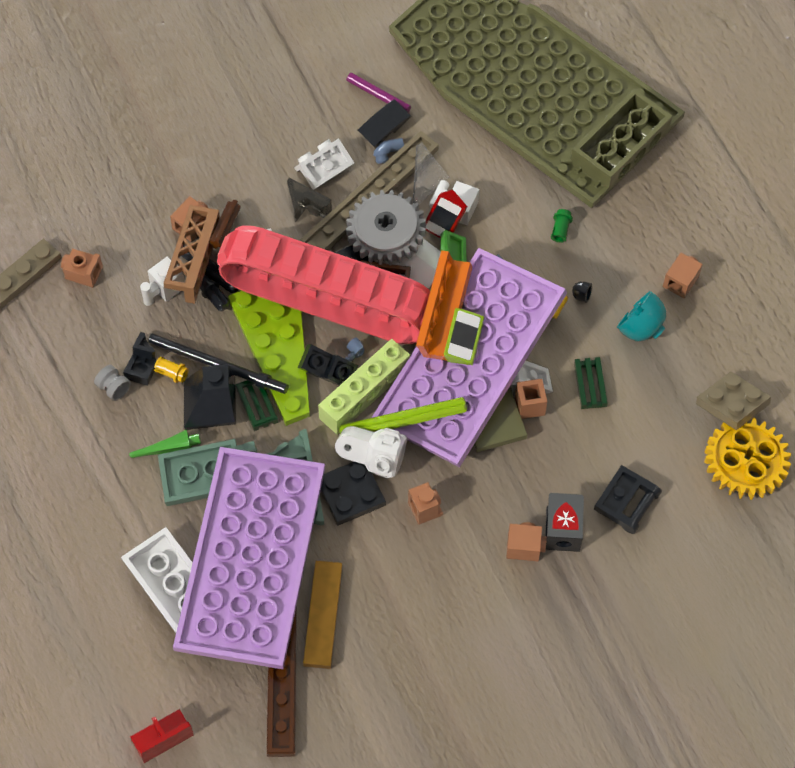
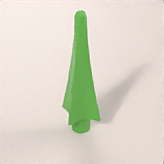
[129,429,201,458]

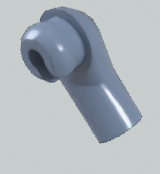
[373,138,404,164]

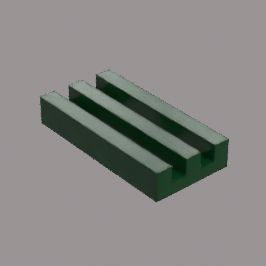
[574,357,608,409]
[235,380,278,431]

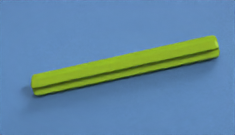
[340,397,467,434]

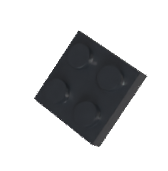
[320,461,386,526]

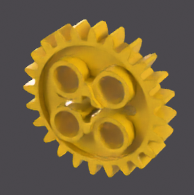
[704,418,791,500]

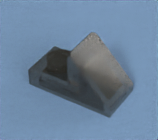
[287,178,332,222]

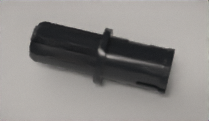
[200,273,230,312]

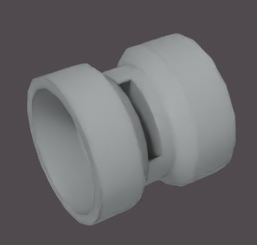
[94,365,131,401]

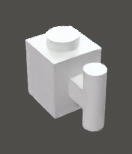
[429,180,480,225]
[140,256,185,306]

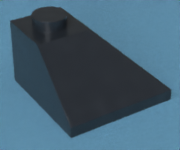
[184,364,236,430]

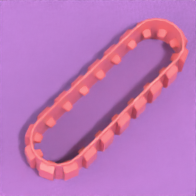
[217,226,430,344]

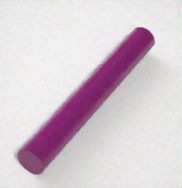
[346,73,411,113]

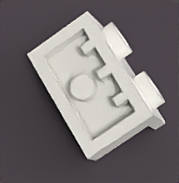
[294,138,354,190]

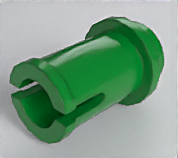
[551,209,573,243]

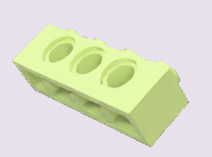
[318,339,410,435]

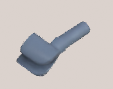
[345,338,364,361]

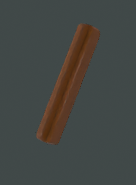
[209,200,241,249]

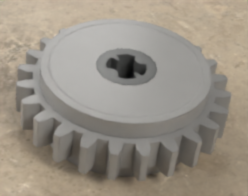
[346,190,426,265]

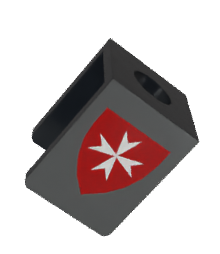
[545,493,584,552]

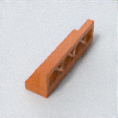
[416,250,473,361]

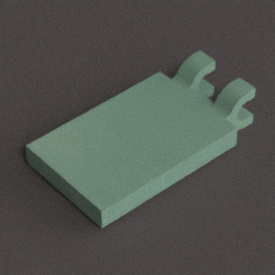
[158,439,258,506]

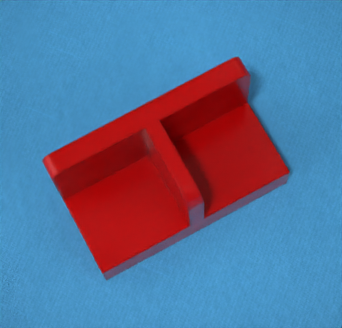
[130,709,194,763]

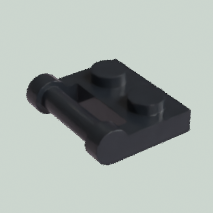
[594,465,662,534]

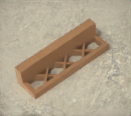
[164,205,220,304]

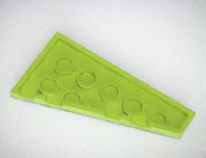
[228,291,310,426]

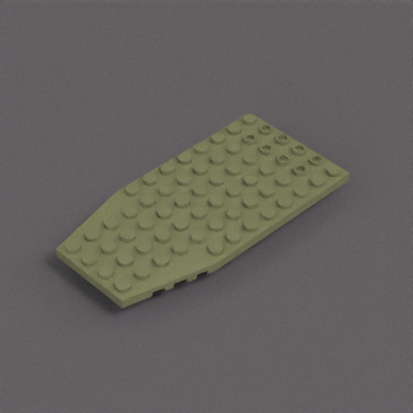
[389,0,685,208]

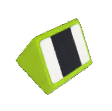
[444,308,484,366]

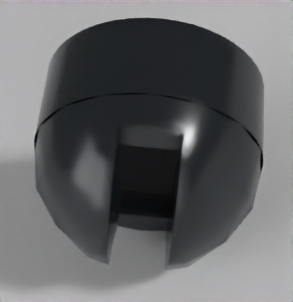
[572,281,592,303]

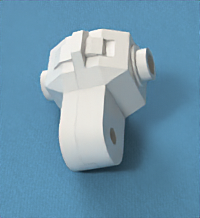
[335,426,407,478]

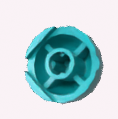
[617,291,666,341]

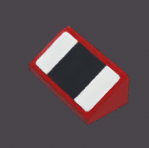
[425,189,468,238]

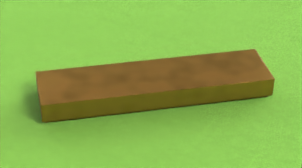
[303,560,343,669]

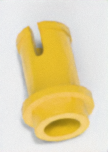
[154,357,189,383]

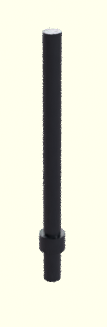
[148,333,289,394]

